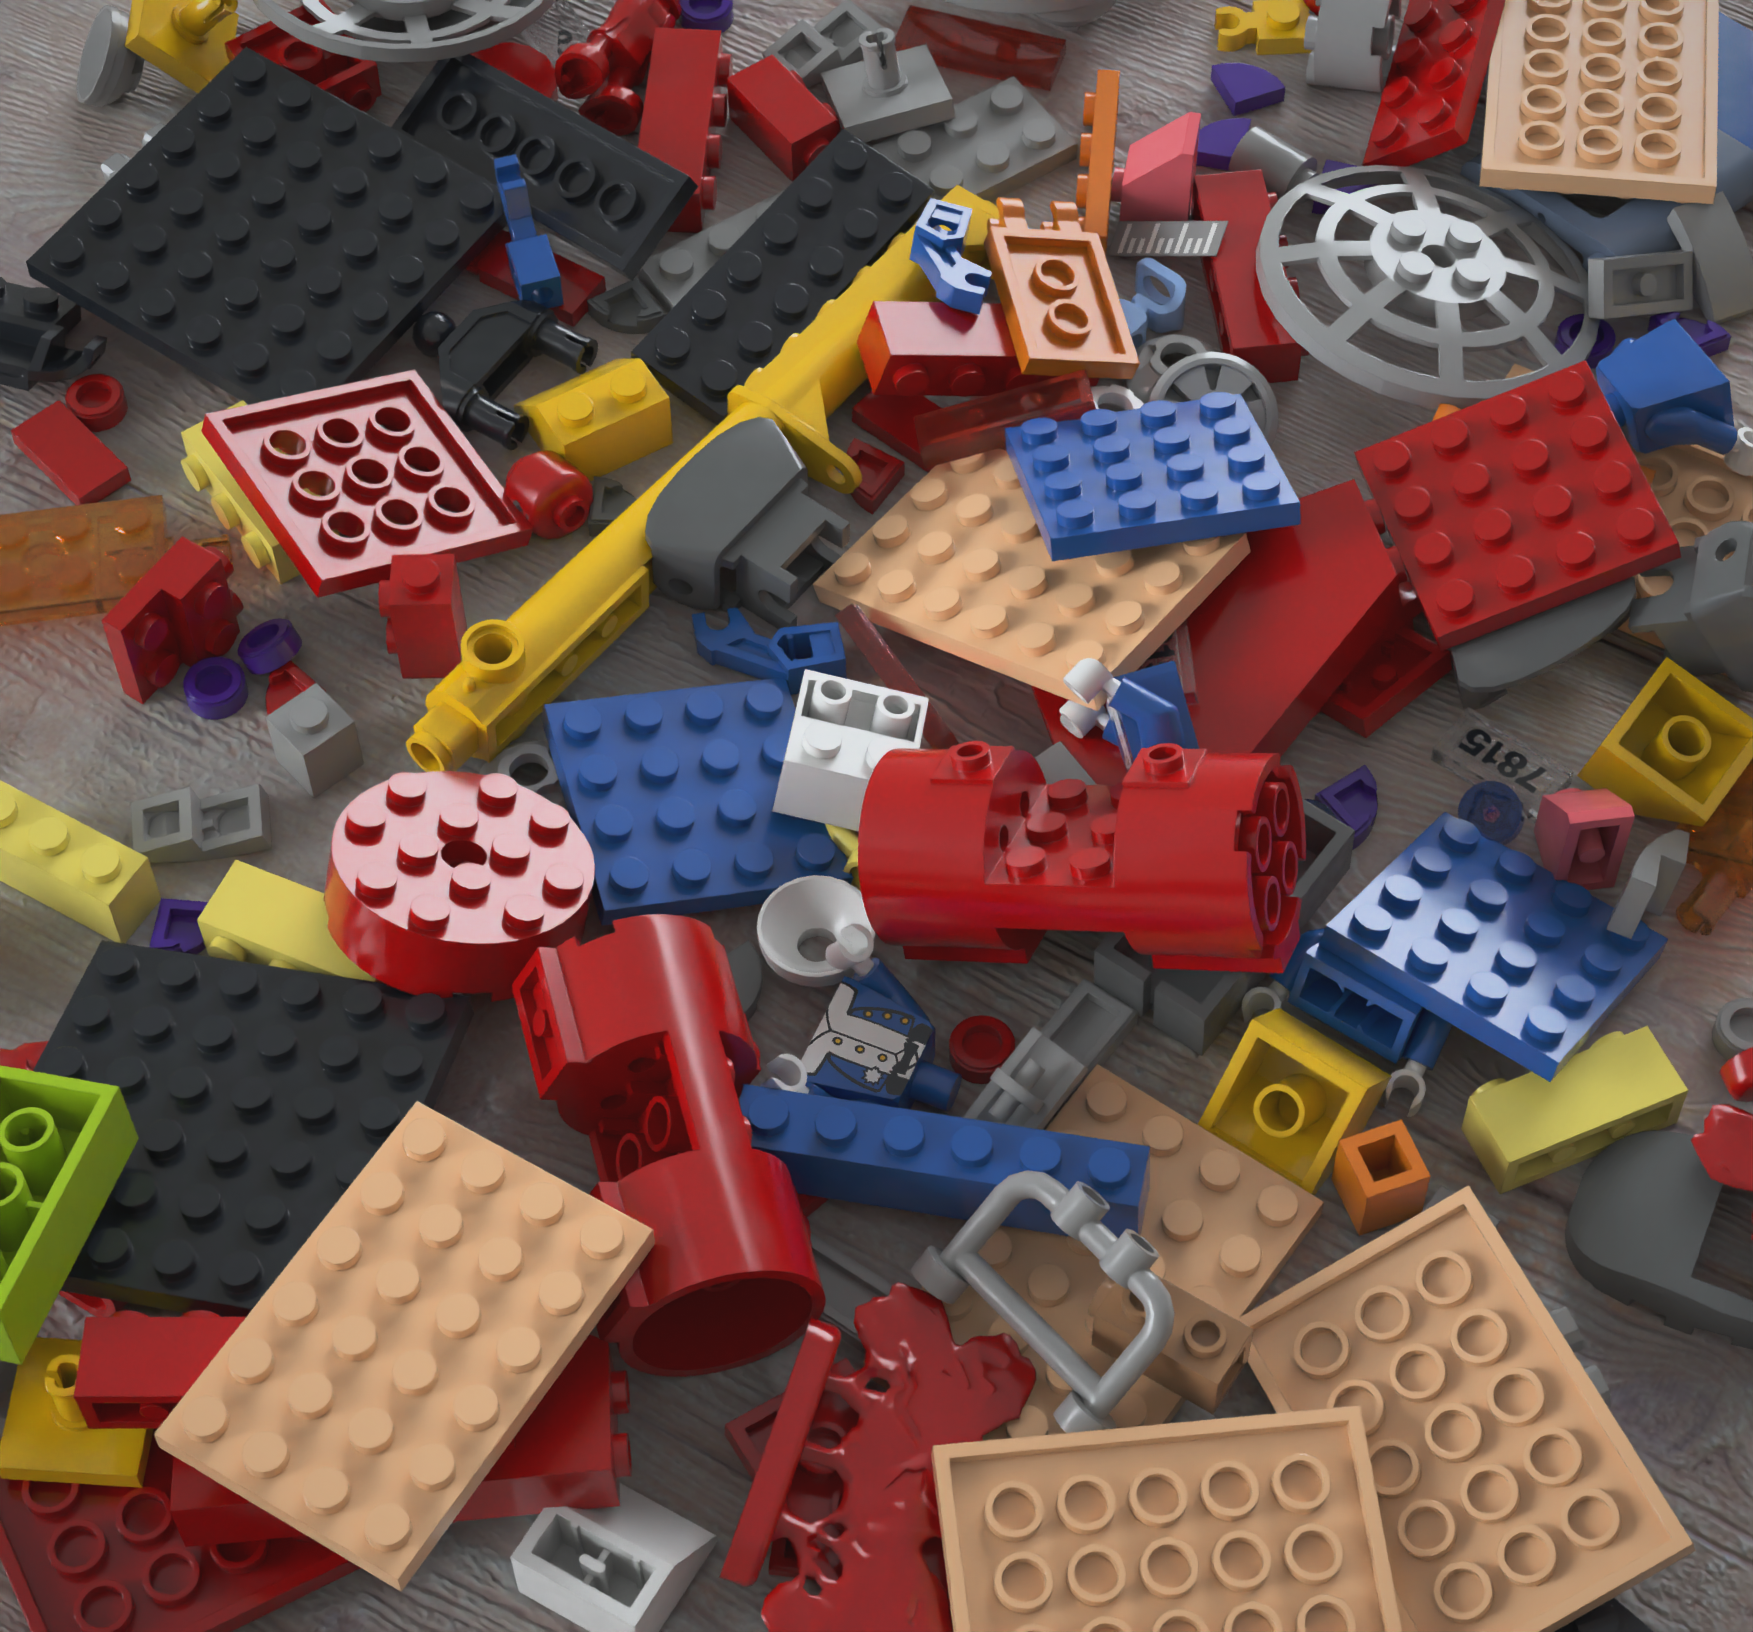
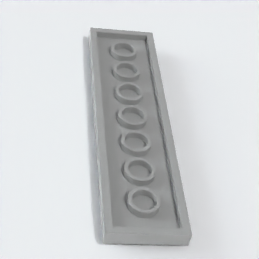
[639,76,1078,312]

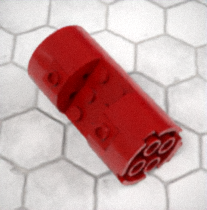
[858,741,1306,973]
[511,914,826,1377]

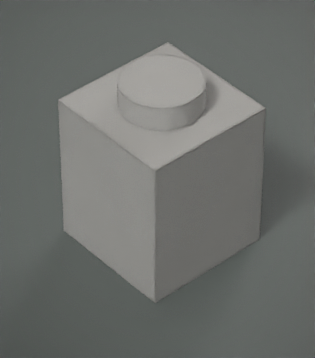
[266,683,364,798]

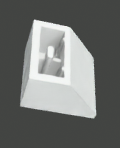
[772,669,929,831]
[510,1483,717,1632]

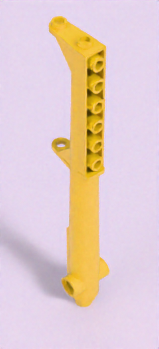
[406,185,1029,772]

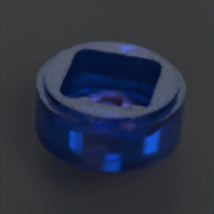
[1458,781,1525,845]

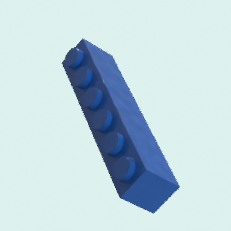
[739,1084,1150,1238]

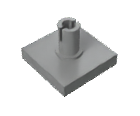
[820,28,956,142]

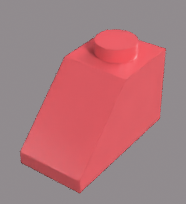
[1111,112,1201,221]
[1534,788,1635,890]

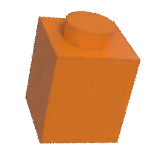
[1331,1119,1431,1236]

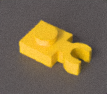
[1214,0,1312,55]

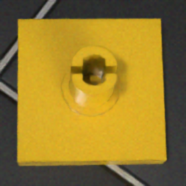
[125,0,239,93]
[0,1337,154,1488]

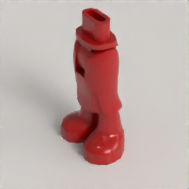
[554,0,682,136]

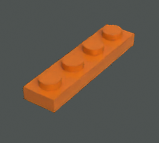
[1076,69,1120,256]

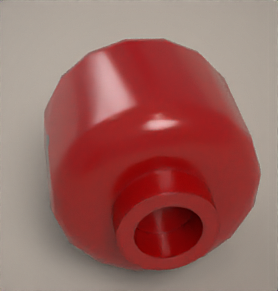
[504,450,593,540]

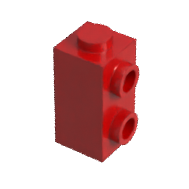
[727,54,840,182]
[378,554,467,679]

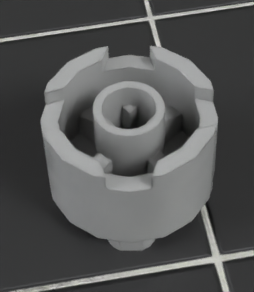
[1304,0,1401,92]

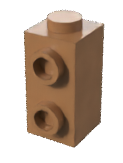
[1088,1274,1254,1414]

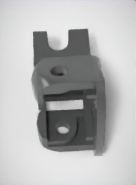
[645,417,850,629]
[1628,521,1753,693]
[1449,577,1636,710]

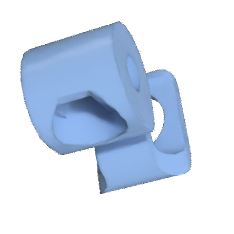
[1119,258,1186,350]

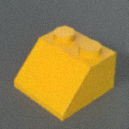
[513,358,673,482]
[1577,657,1753,827]
[1197,1008,1392,1196]

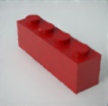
[638,27,733,233]
[1191,169,1310,383]
[857,301,1100,397]
[74,1310,246,1429]

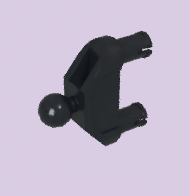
[412,300,598,451]

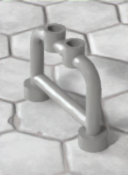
[911,1170,1175,1433]

